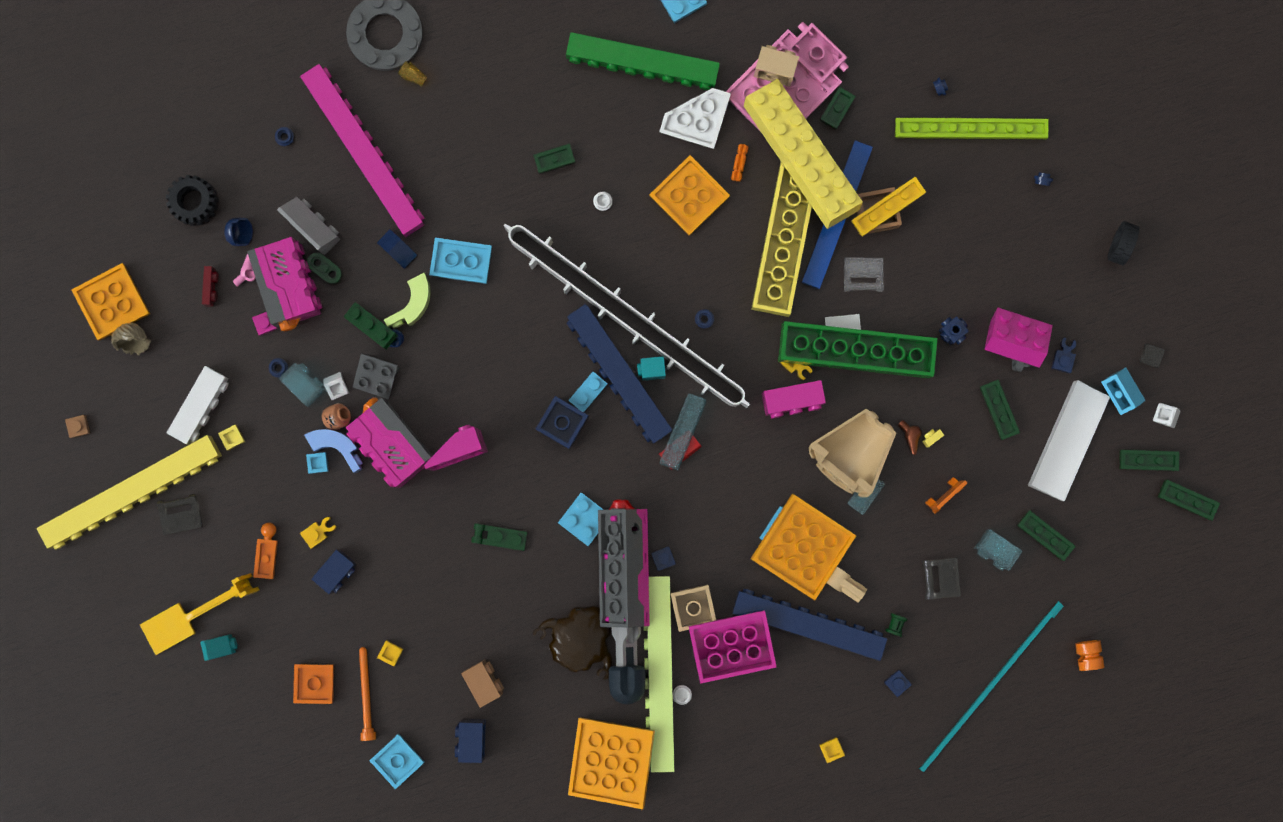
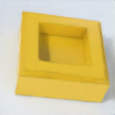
[377,640,403,666]
[819,737,845,763]

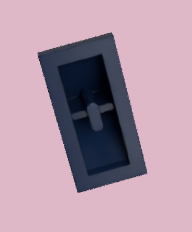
[377,229,418,269]

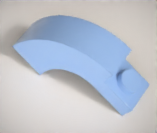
[304,429,363,473]

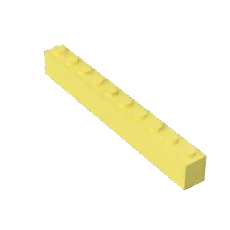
[36,435,222,550]

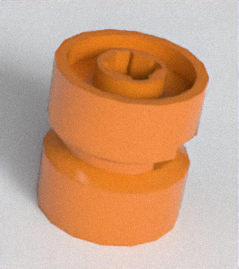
[1075,640,1104,671]

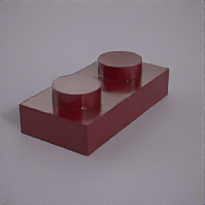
[202,266,218,307]

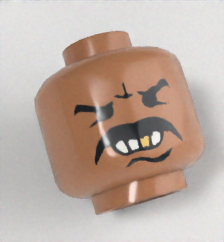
[322,403,351,431]

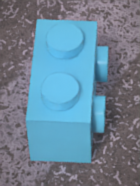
[1101,368,1146,415]

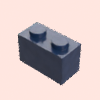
[311,549,356,594]

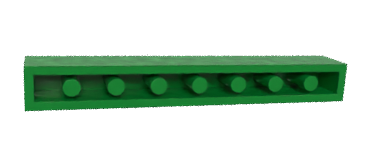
[566,32,720,91]

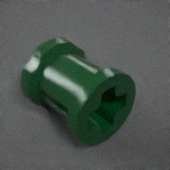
[885,613,908,637]

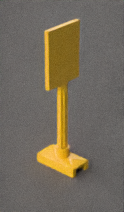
[140,573,259,655]

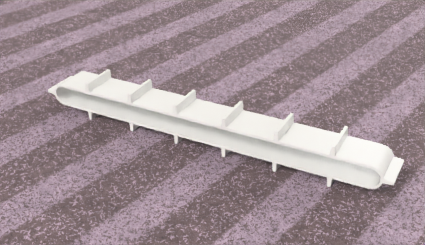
[504,224,750,408]

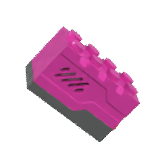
[247,237,323,332]
[346,397,433,488]

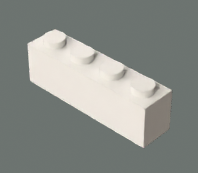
[167,366,229,445]

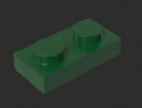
[820,87,856,130]
[533,144,575,174]

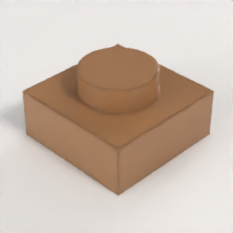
[65,415,90,438]

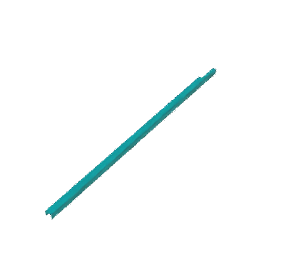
[919,601,1064,772]

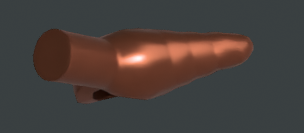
[898,420,922,455]

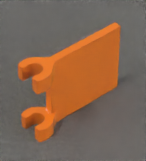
[925,477,967,514]

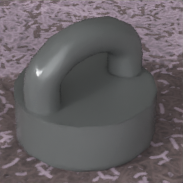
[1012,359,1031,372]

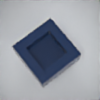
[651,546,676,571]
[884,670,912,697]

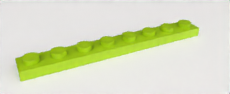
[895,118,1048,139]

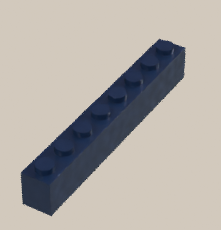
[566,304,673,444]
[732,589,887,661]

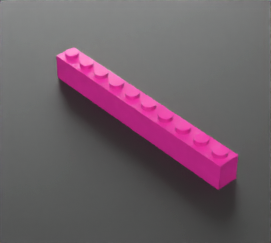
[300,64,425,237]

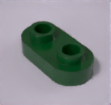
[307,253,342,284]

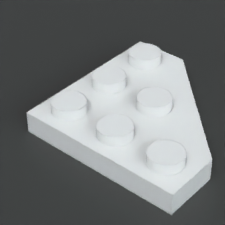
[659,88,731,149]

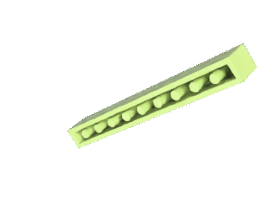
[644,576,674,772]

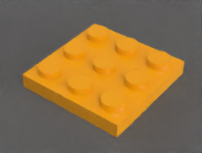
[649,155,730,236]
[71,263,150,341]

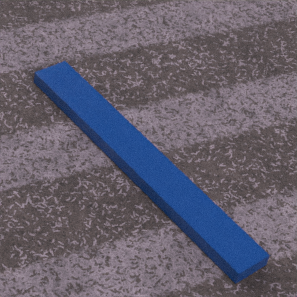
[802,141,873,289]

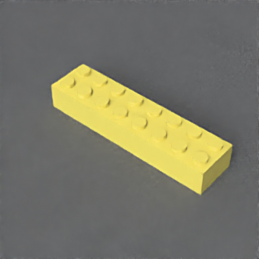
[744,79,863,229]
[751,162,812,317]

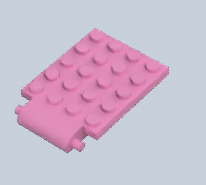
[726,22,849,132]

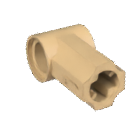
[827,567,867,603]

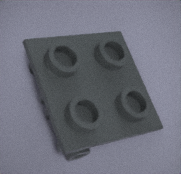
[353,353,399,399]

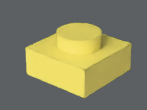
[218,425,245,451]
[922,429,944,448]

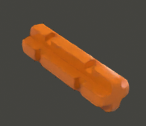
[731,144,749,182]

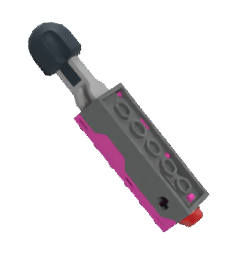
[598,500,650,705]

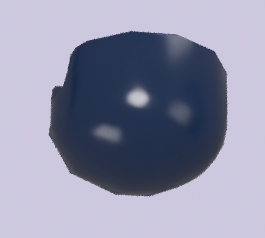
[224,218,253,246]

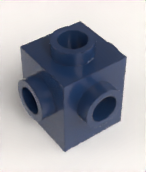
[938,316,969,345]

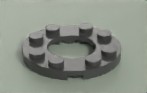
[346,0,423,71]

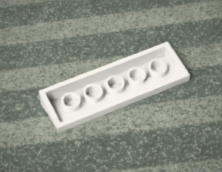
[1028,380,1110,501]

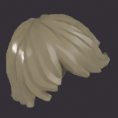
[111,323,151,355]

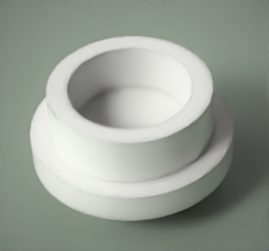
[593,192,612,211]
[672,685,692,705]

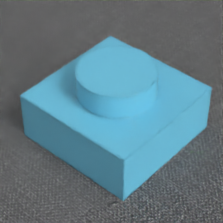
[306,452,329,474]

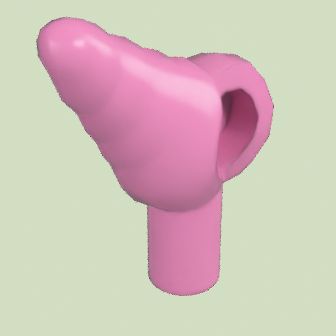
[233,254,256,287]

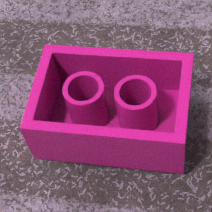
[984,308,1053,368]
[762,380,826,419]

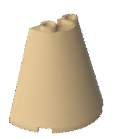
[809,409,896,497]

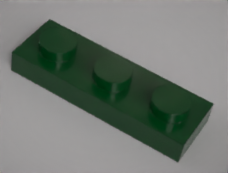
[344,302,398,350]
[979,380,1020,440]
[1119,450,1179,471]
[1158,480,1220,521]
[1017,510,1075,561]

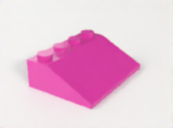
[424,424,488,471]
[688,610,776,684]

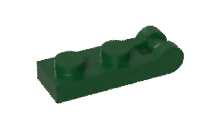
[471,523,528,551]

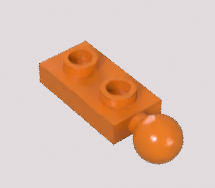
[253,522,278,579]

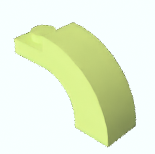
[384,273,430,329]

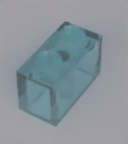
[279,363,325,407]
[975,529,1023,571]

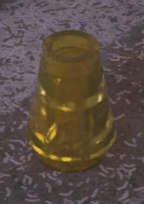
[398,61,427,86]

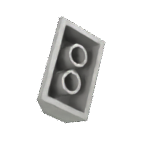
[277,197,340,255]

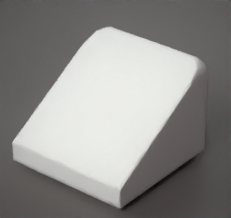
[323,372,349,400]
[1153,403,1180,428]

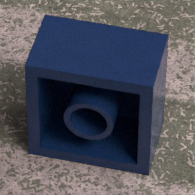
[536,396,589,450]
[455,719,486,763]

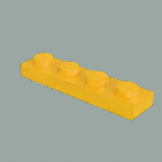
[851,177,926,237]

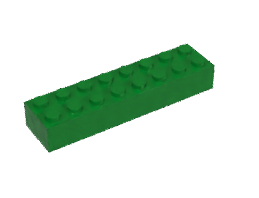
[778,321,938,379]

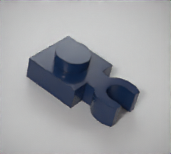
[1051,338,1076,374]

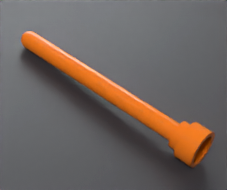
[359,647,376,741]

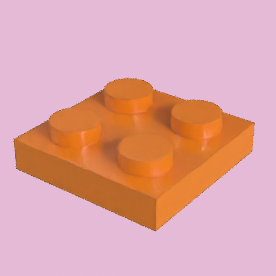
[293,664,334,704]

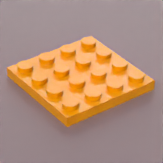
[751,494,856,600]
[568,717,655,809]

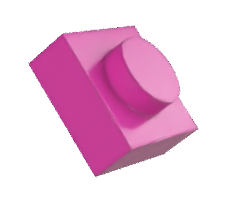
[252,312,278,336]

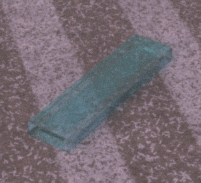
[659,393,707,470]

